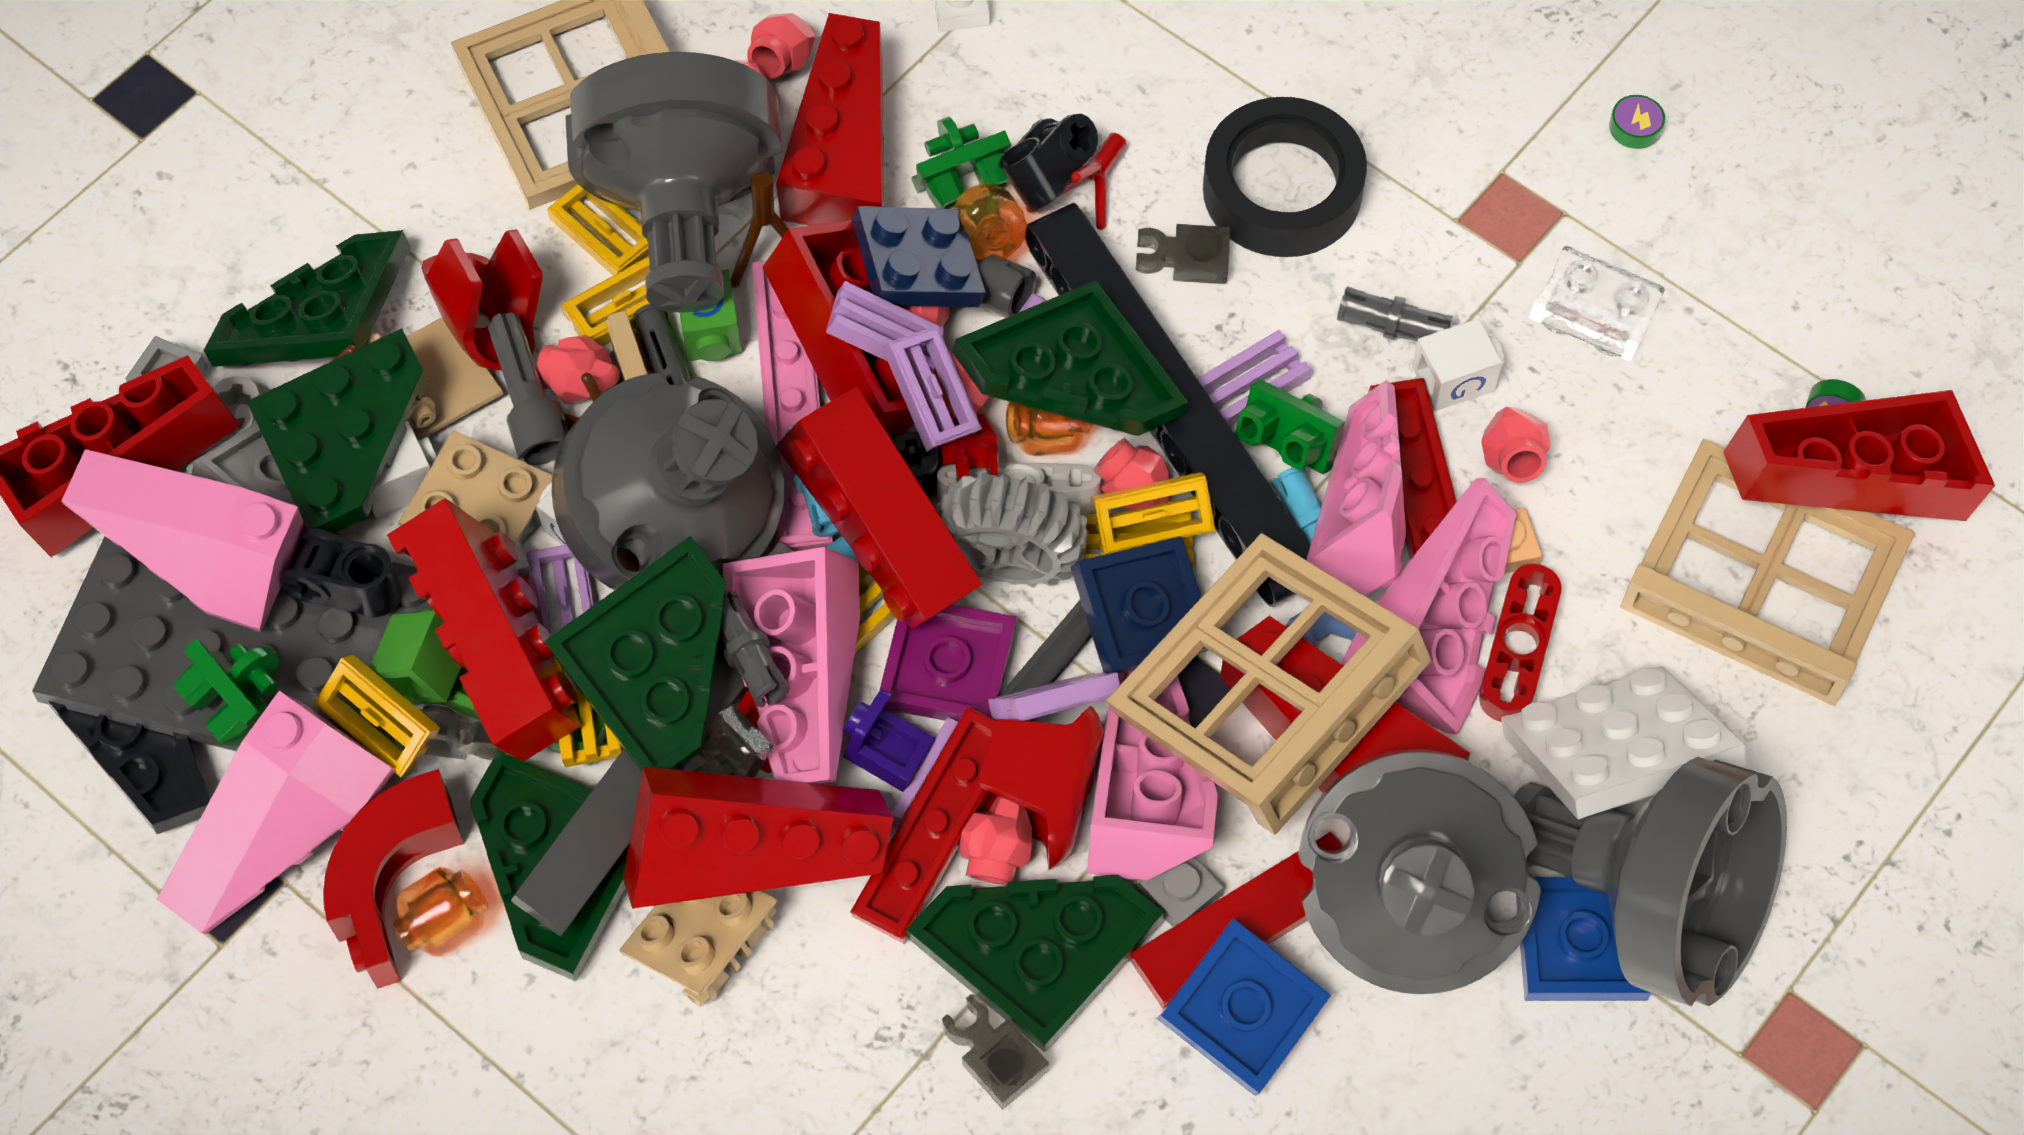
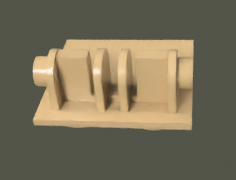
[365,317,503,441]
[398,430,552,546]
[619,891,778,1007]

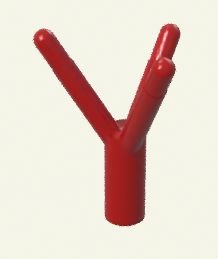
[1025,133,1127,230]

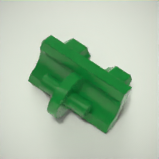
[911,116,1011,209]
[1235,379,1345,475]
[172,638,279,750]

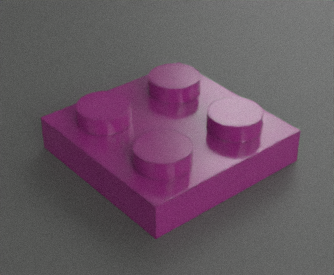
[879,605,1016,722]

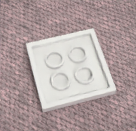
[1501,666,1747,819]

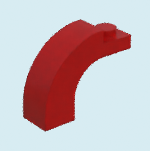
[323,769,464,989]

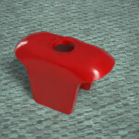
[421,229,543,370]
[979,706,1104,870]

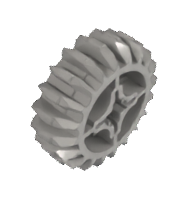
[935,473,1088,588]

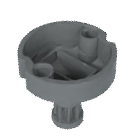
[565,52,782,313]
[551,373,784,590]
[1298,748,1541,994]
[1514,757,1787,1007]

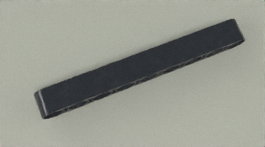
[1023,203,1311,607]

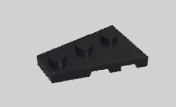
[48,701,210,834]

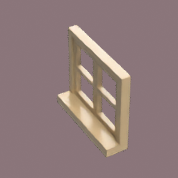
[450,0,670,210]
[1620,438,1915,706]
[1106,533,1432,835]

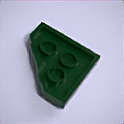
[203,230,411,367]
[952,280,1189,436]
[247,328,429,533]
[544,536,727,772]
[469,751,629,982]
[906,875,1164,1053]

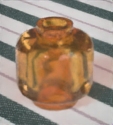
[953,183,1027,260]
[1006,401,1092,456]
[393,867,489,957]

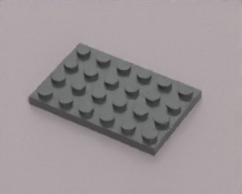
[32,536,433,752]

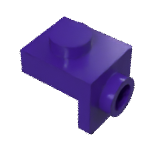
[842,688,935,792]

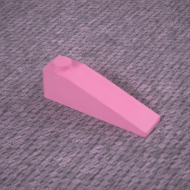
[1307,380,1406,596]
[62,449,306,632]
[1341,478,1517,734]
[723,547,860,784]
[1087,670,1218,881]
[157,691,395,934]

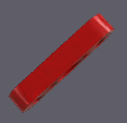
[1479,564,1562,722]

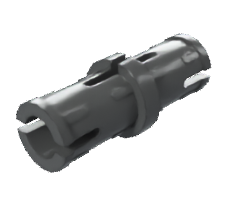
[1337,286,1453,342]
[720,591,790,707]

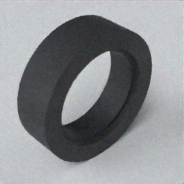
[1203,97,1367,257]

